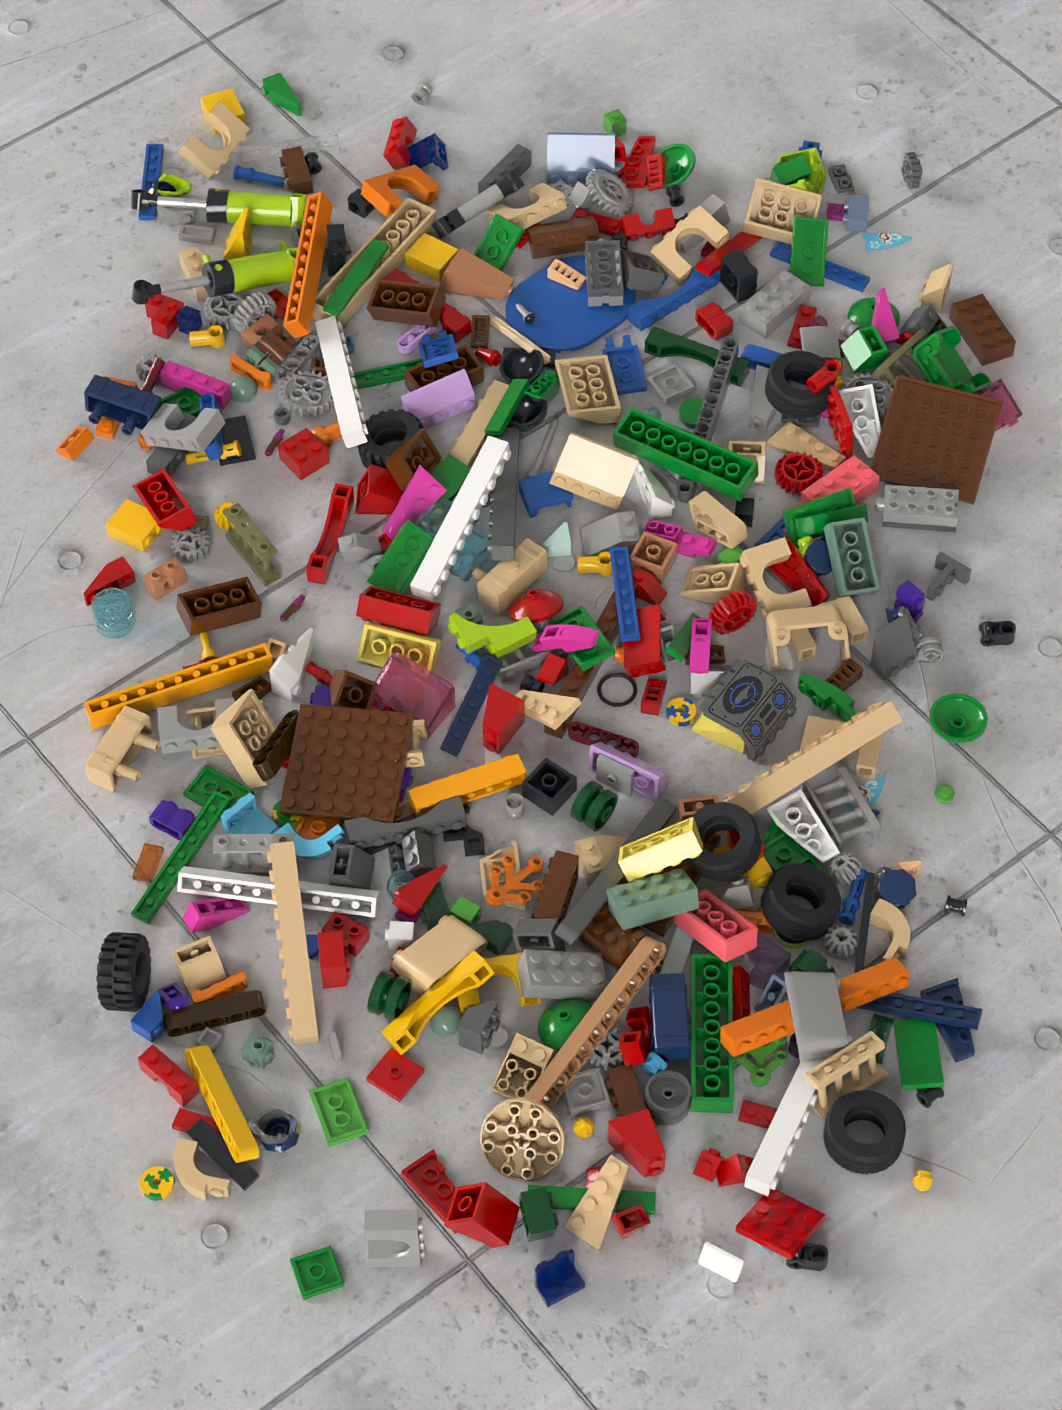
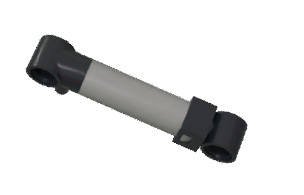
[431,171,524,239]

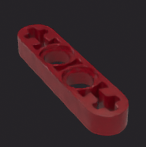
[568,721,639,758]

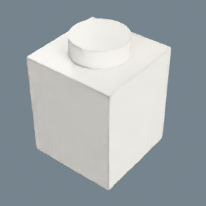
[385,921,415,949]

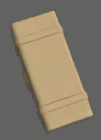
[472,538,548,615]
[85,706,161,792]

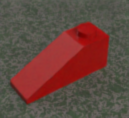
[392,864,448,917]

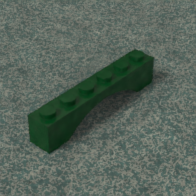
[644,327,750,387]

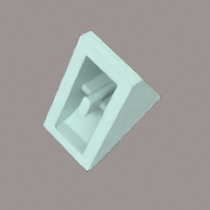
[542,522,571,557]

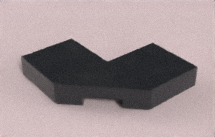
[443,823,485,857]

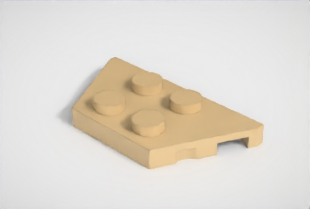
[479,841,525,910]

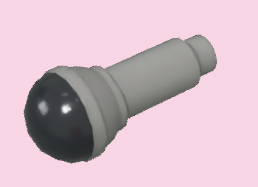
[516,303,535,324]

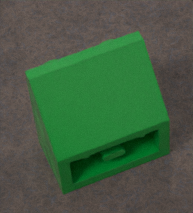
[770,155,812,185]
[840,325,888,373]

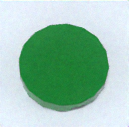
[679,398,704,429]

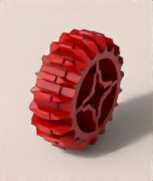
[774,451,824,496]
[708,590,757,635]

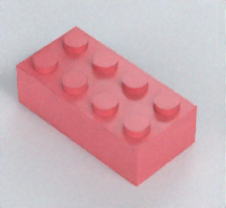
[800,455,880,505]
[673,889,758,962]

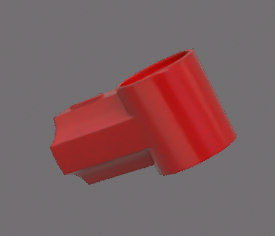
[807,359,840,393]

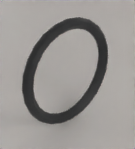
[597,673,637,707]

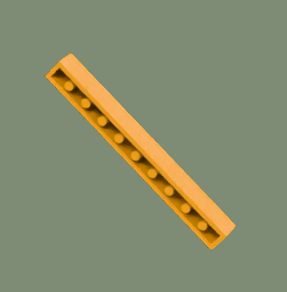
[84,642,273,730]

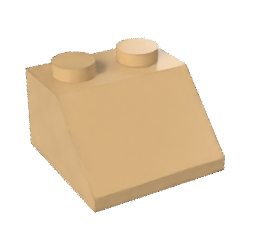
[919,264,953,313]

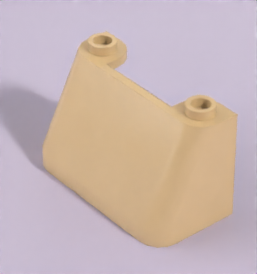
[391,915,488,998]

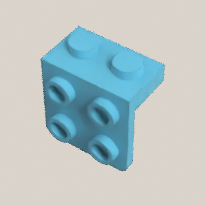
[221,793,277,834]

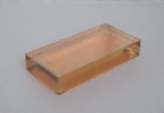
[132,843,164,883]

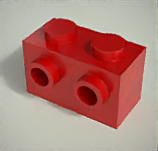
[321,911,370,957]

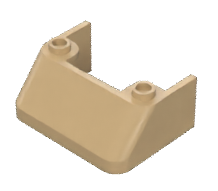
[765,605,850,669]

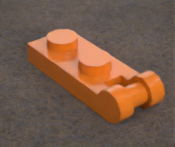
[229,354,273,391]
[191,971,248,1005]

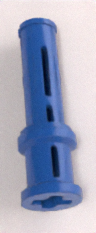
[233,164,285,188]
[837,868,868,925]

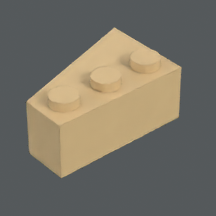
[179,246,210,301]
[688,491,748,549]

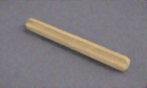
[490,316,551,364]

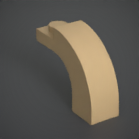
[869,898,910,962]
[173,1138,231,1200]

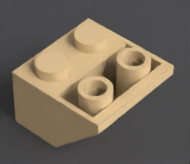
[728,441,765,484]
[172,936,227,995]

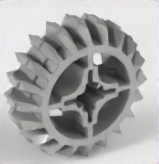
[233,291,277,333]
[203,292,245,332]

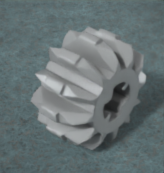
[135,354,165,382]
[827,851,862,886]
[823,924,858,959]

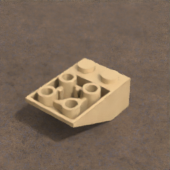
[491,1033,558,1099]

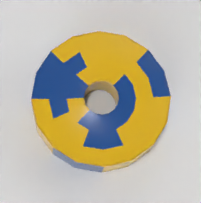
[666,697,697,726]

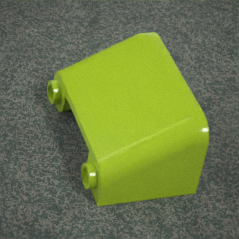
[775,147,826,195]

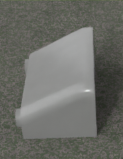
[784,971,852,1062]

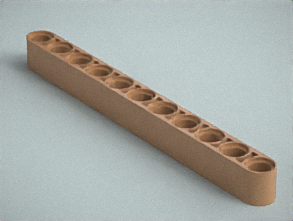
[524,936,666,1109]

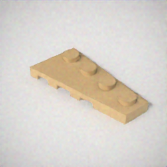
[766,421,846,471]
[515,689,582,730]
[564,1155,630,1251]

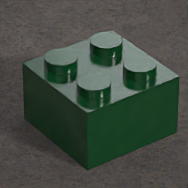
[518,1186,559,1242]

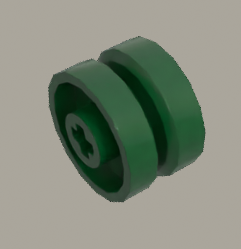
[570,780,618,832]
[367,969,412,1021]

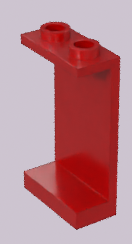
[624,604,666,678]

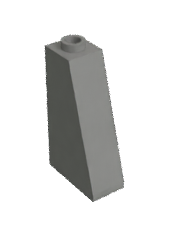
[676,194,730,253]
[749,365,790,432]

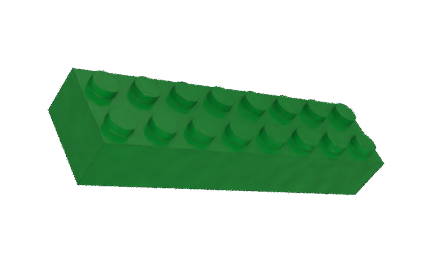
[612,407,758,502]
[690,954,734,1113]

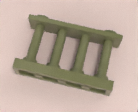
[871,328,928,385]
[222,503,281,586]

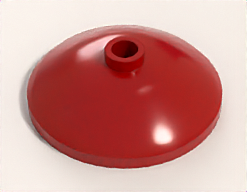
[508,589,564,623]

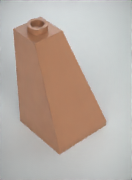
[439,248,514,300]

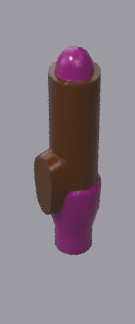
[265,428,285,457]
[280,594,306,622]

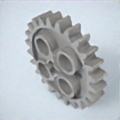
[279,370,334,418]
[841,372,894,419]

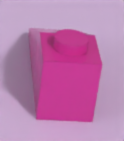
[871,288,900,344]
[183,897,250,933]

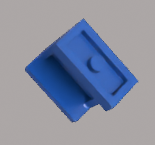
[518,471,574,518]

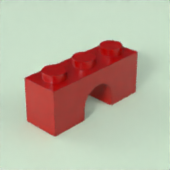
[383,116,417,169]
[620,208,676,242]
[619,1006,652,1066]
[138,1045,199,1107]

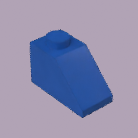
[130,991,165,1043]

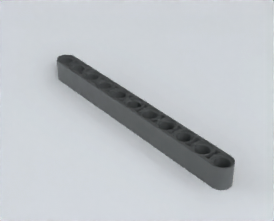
[677,336,739,503]
[555,796,678,945]

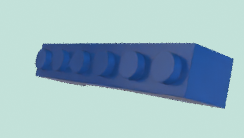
[627,266,720,331]

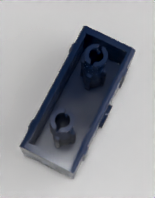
[84,374,162,436]
[648,973,691,1062]

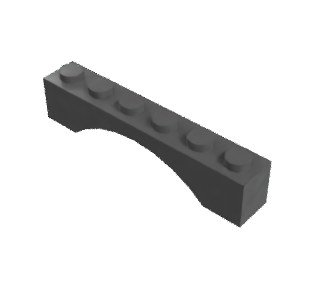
[345,797,466,850]

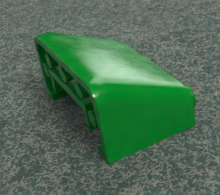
[913,325,993,394]

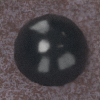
[499,347,544,385]
[508,394,547,432]

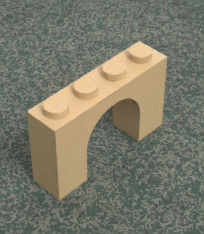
[177,102,250,179]
[486,183,567,229]
[651,205,729,285]
[740,537,812,619]
[788,595,869,662]
[800,716,884,779]

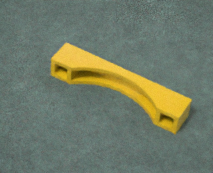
[381,950,495,1055]

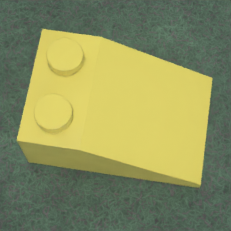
[692,712,748,754]

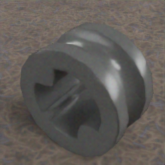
[274,407,290,425]

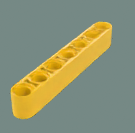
[185,1045,259,1163]

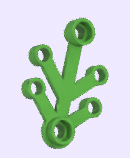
[733,1036,788,1087]

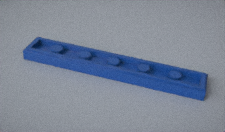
[138,144,164,220]
[770,241,870,293]
[610,547,640,642]

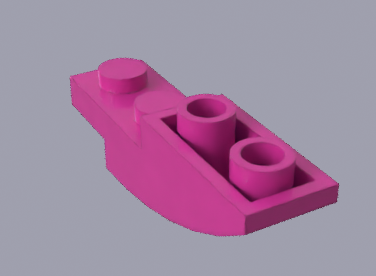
[642,519,717,558]
[689,618,712,674]
[531,624,600,652]

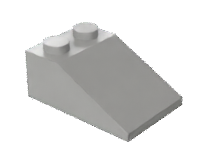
[580,511,640,556]

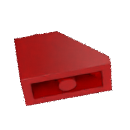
[631,566,667,605]

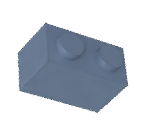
[843,194,870,233]

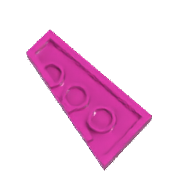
[382,464,447,541]

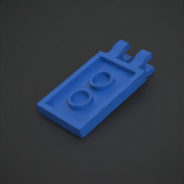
[419,330,459,368]
[602,335,647,395]

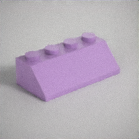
[401,369,475,429]
[589,742,669,801]

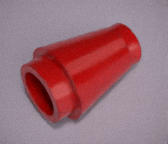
[475,347,502,367]

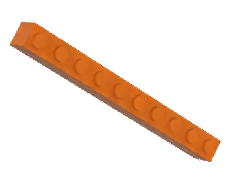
[283,191,333,338]
[720,957,909,1057]

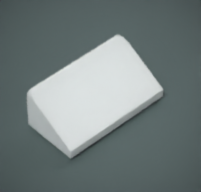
[698,1242,744,1282]

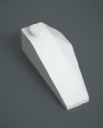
[839,384,881,458]
[631,454,675,520]
[269,628,315,701]
[767,789,840,863]

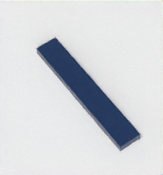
[440,653,503,757]
[857,993,983,1030]

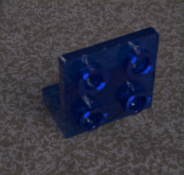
[407,133,449,171]
[534,1249,585,1308]

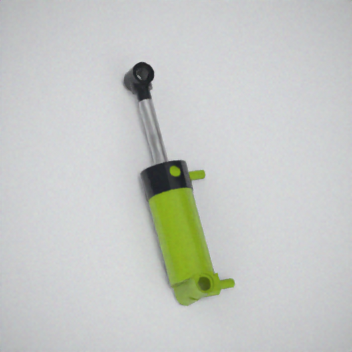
[131,188,307,230]
[132,241,298,305]

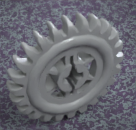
[585,169,634,216]

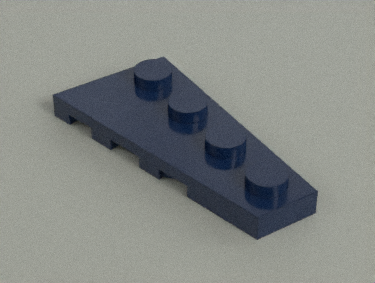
[920,978,975,1063]

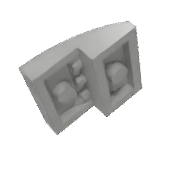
[799,326,841,361]

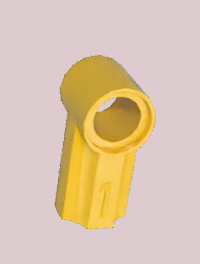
[189,325,226,349]
[578,552,612,576]

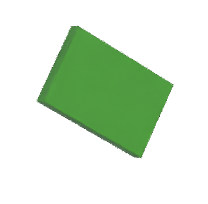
[309,1078,369,1147]

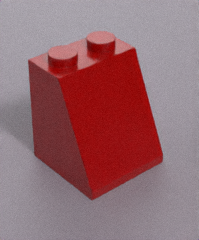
[355,464,404,515]
[483,684,525,754]
[607,1109,666,1178]
[444,1182,520,1248]

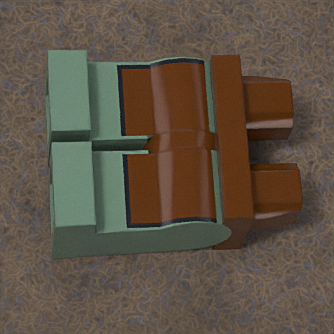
[243,325,296,377]

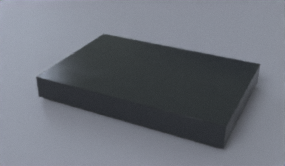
[219,415,256,466]

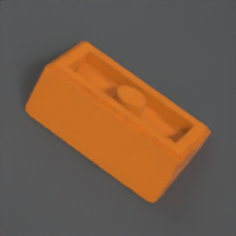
[56,428,94,461]

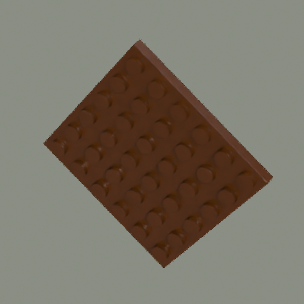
[870,375,1003,505]
[279,704,415,823]

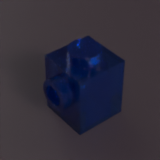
[176,305,203,335]

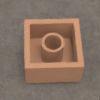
[629,531,678,584]

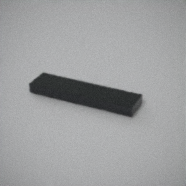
[186,1118,260,1191]

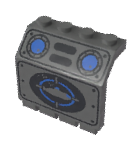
[699,659,797,762]

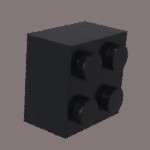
[720,250,758,303]
[522,758,577,816]

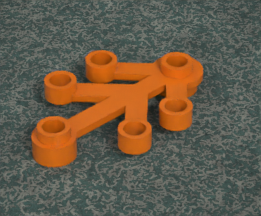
[486,854,544,907]

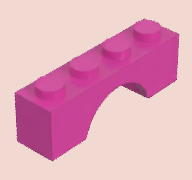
[160,360,232,410]

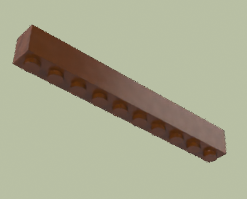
[544,583,638,739]

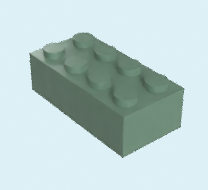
[824,517,880,598]
[607,868,699,930]

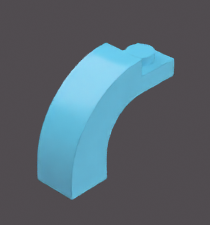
[273,823,347,859]

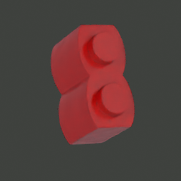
[695,302,734,341]

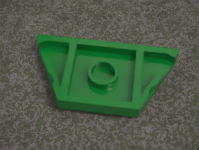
[762,820,824,873]

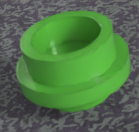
[935,785,955,804]

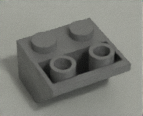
[900,304,948,340]
[388,830,437,883]
[328,843,375,890]
[513,919,566,952]
[458,1000,500,1054]

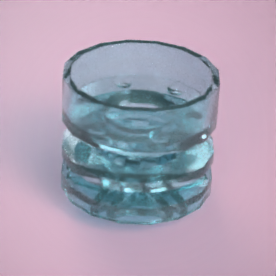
[92,588,135,639]

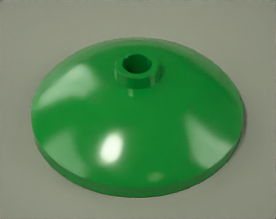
[654,143,696,188]
[848,297,900,328]
[929,693,988,743]
[538,999,592,1051]

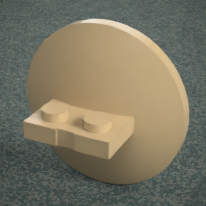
[480,1098,565,1181]

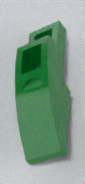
[798,674,857,722]

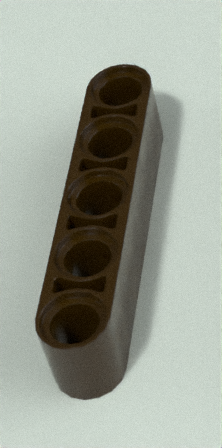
[252,709,299,781]
[163,990,266,1037]

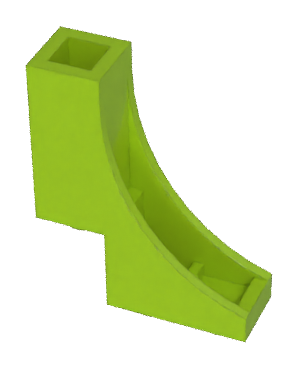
[447,613,537,658]

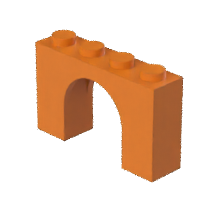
[361,165,441,217]

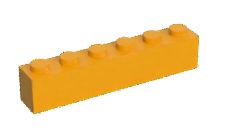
[408,754,527,818]

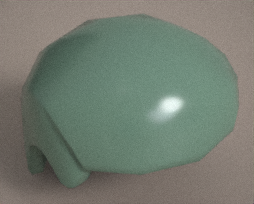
[231,375,257,402]
[430,1005,462,1037]

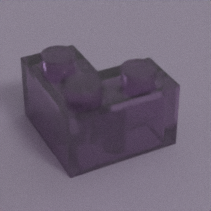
[745,932,791,992]

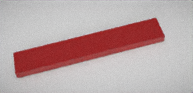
[695,231,763,277]

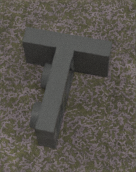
[926,551,972,601]

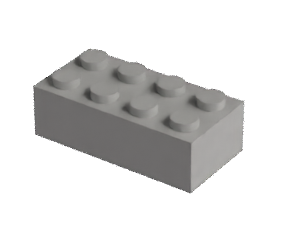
[738,269,811,339]
[517,949,607,1001]

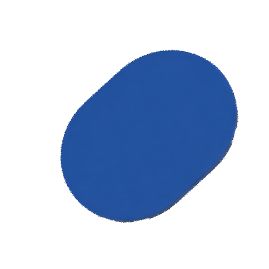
[505,255,635,353]

